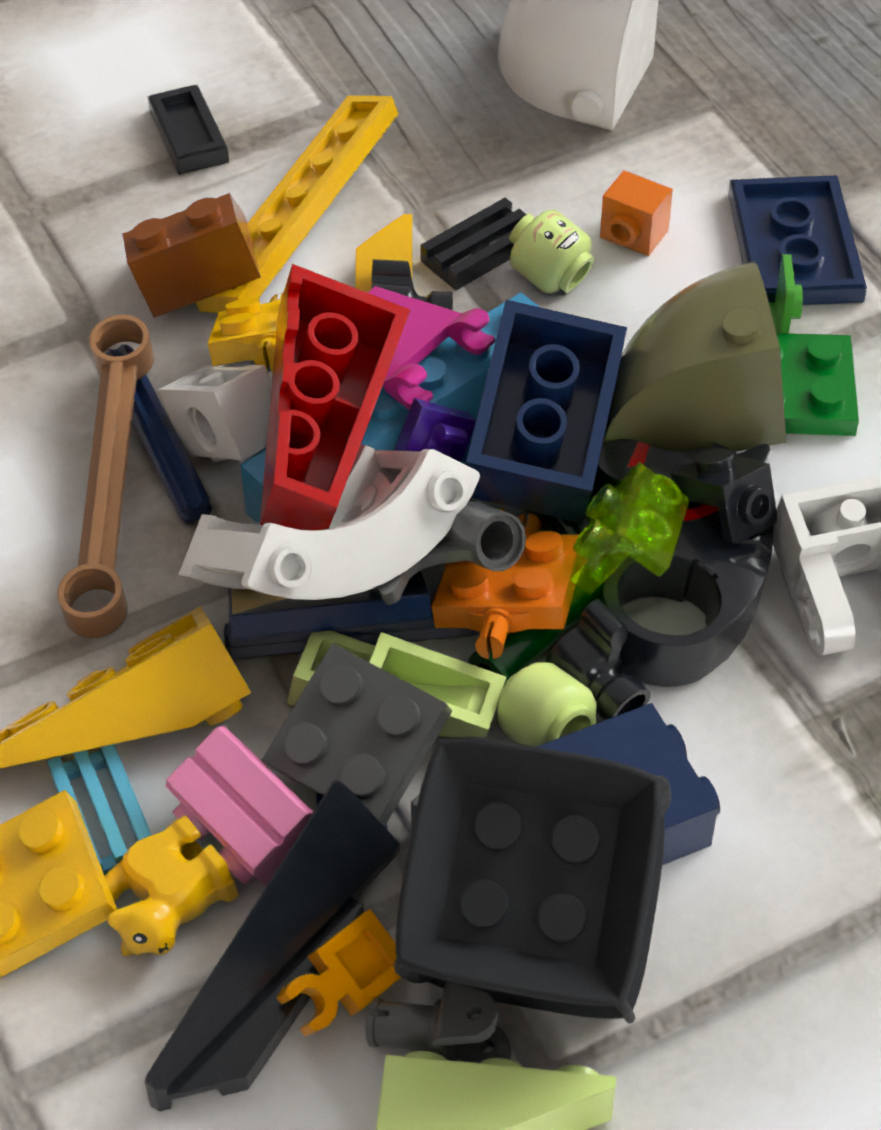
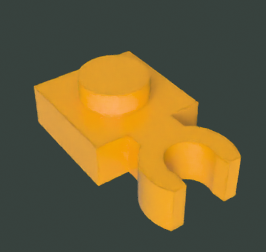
[277,909,401,1036]

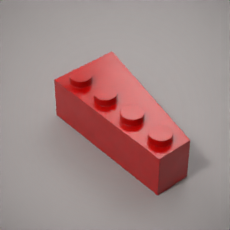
[260,264,411,531]

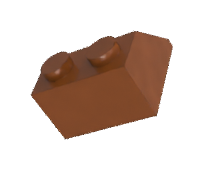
[122,193,261,318]

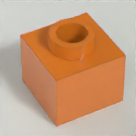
[600,170,673,256]

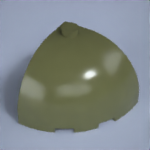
[602,262,786,452]

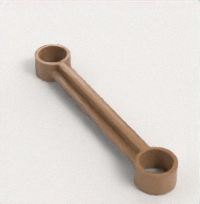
[57,315,154,638]

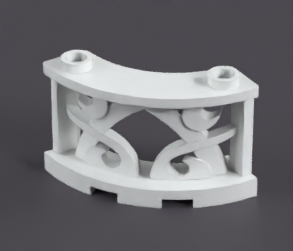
[178,445,480,600]

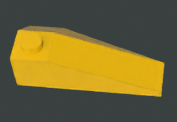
[0,606,251,769]

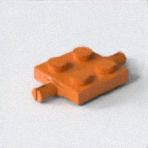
[431,513,584,659]

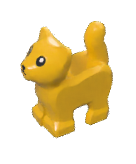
[105,815,239,957]

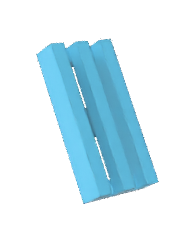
[47,744,152,876]

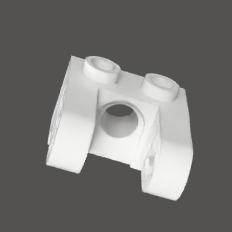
[158,361,273,464]
[773,476,881,656]

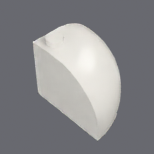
[498,0,658,131]

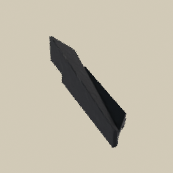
[145,780,400,1112]

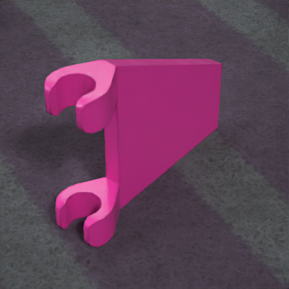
[367,286,496,410]

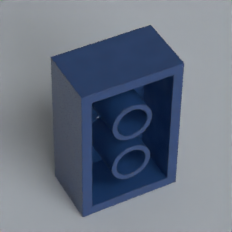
[466,300,628,523]

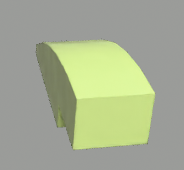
[287,630,507,737]

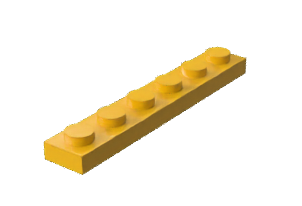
[196,95,399,313]

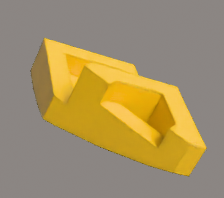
[355,214,413,292]

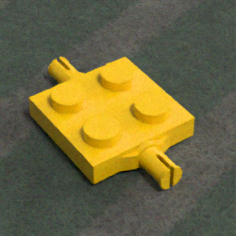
[207,293,283,371]

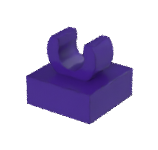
[394,398,476,462]

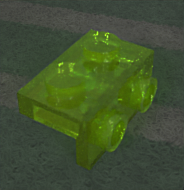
[570,462,689,595]

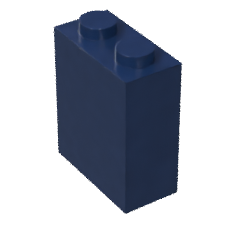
[536,703,720,865]

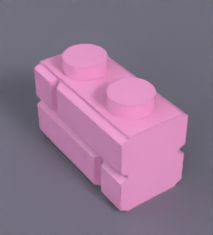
[165,725,313,886]

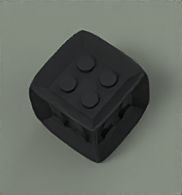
[394,739,671,1023]

